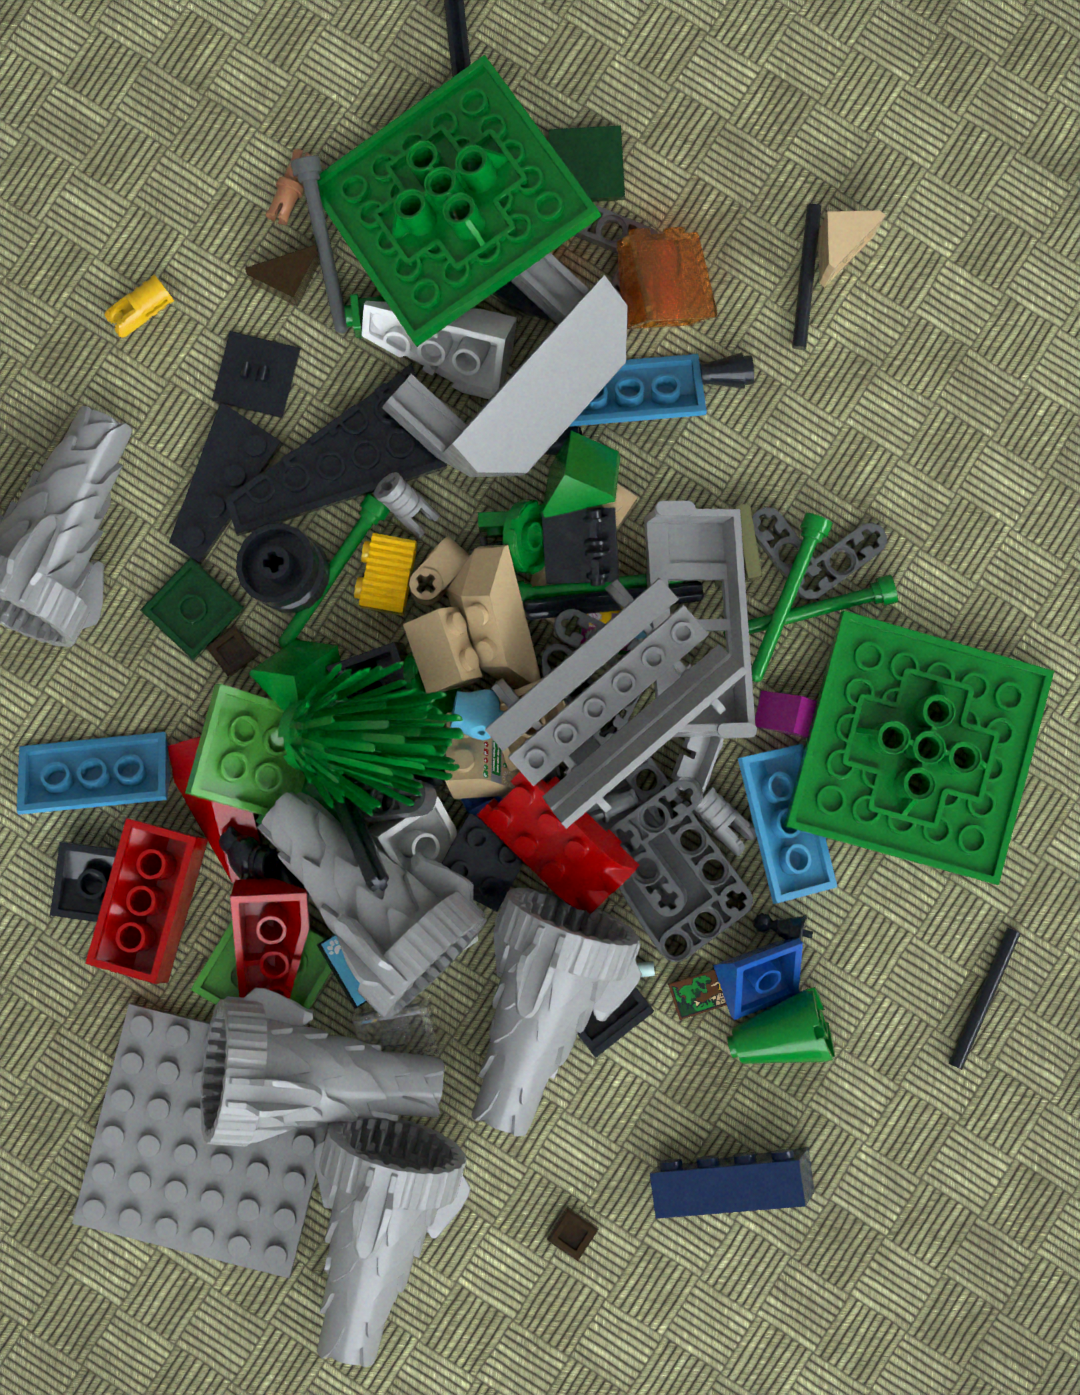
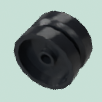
[236,523,330,613]

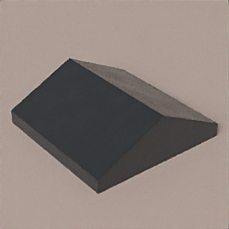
[50,841,117,922]

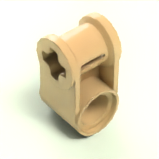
[409,536,470,606]

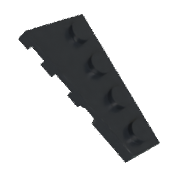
[169,402,283,564]

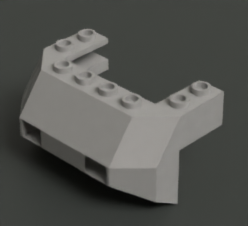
[382,253,628,478]

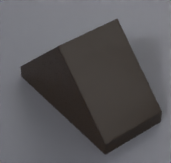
[245,245,320,307]

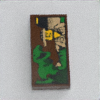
[668,969,727,1020]

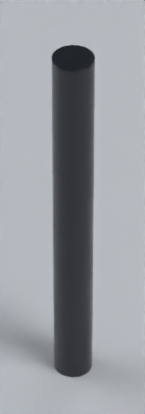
[792,204,821,350]
[948,928,1021,1070]

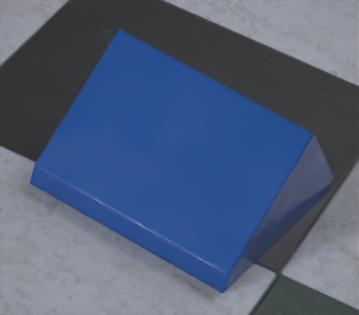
[713,938,803,1020]

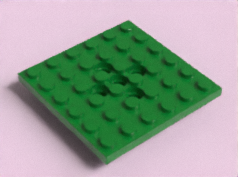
[317,55,601,347]
[784,611,1054,885]

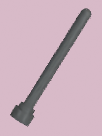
[290,155,348,334]

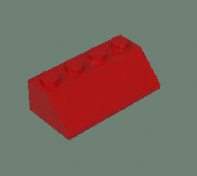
[85,818,208,984]

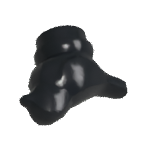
[219,826,279,879]

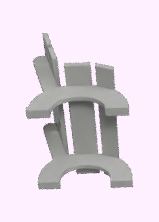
[485,578,748,829]

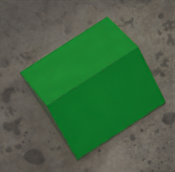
[542,431,621,518]
[249,639,340,711]

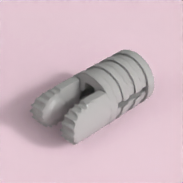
[374,472,440,539]
[692,787,756,856]

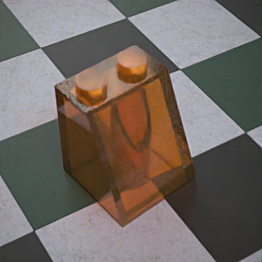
[617,227,718,329]

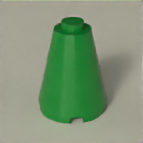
[727,987,835,1064]

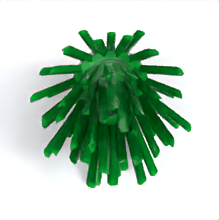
[278,662,464,816]

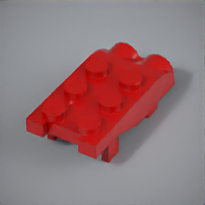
[477,772,640,914]

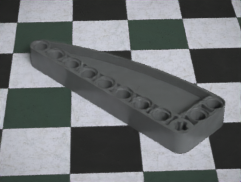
[541,644,753,962]

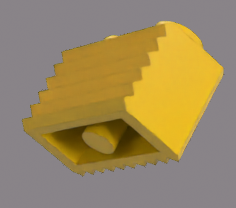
[354,533,418,616]

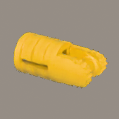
[104,274,175,338]

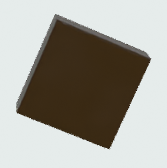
[206,625,259,677]
[547,1206,599,1261]

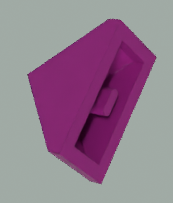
[755,690,817,739]

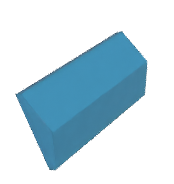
[569,354,707,427]
[17,732,171,815]
[738,744,838,904]

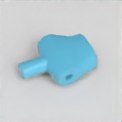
[450,689,505,740]

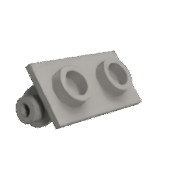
[670,736,724,795]

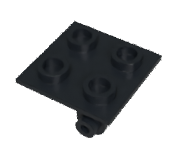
[542,507,619,586]
[441,813,524,912]

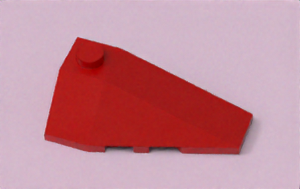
[167,736,263,883]
[230,878,310,999]

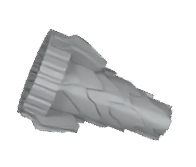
[0,406,132,647]
[257,792,487,1020]
[471,888,642,1136]
[200,988,445,1147]
[315,1118,471,1367]

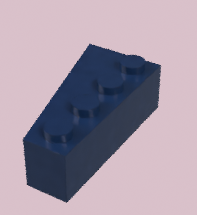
[650,1147,815,1219]

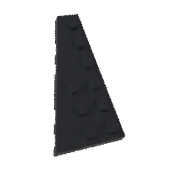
[225,363,447,536]

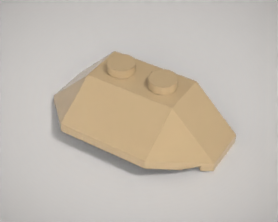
[447,545,541,688]

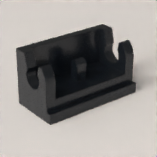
[577,986,654,1058]

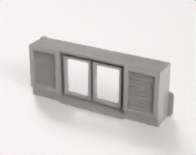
[644,501,757,739]

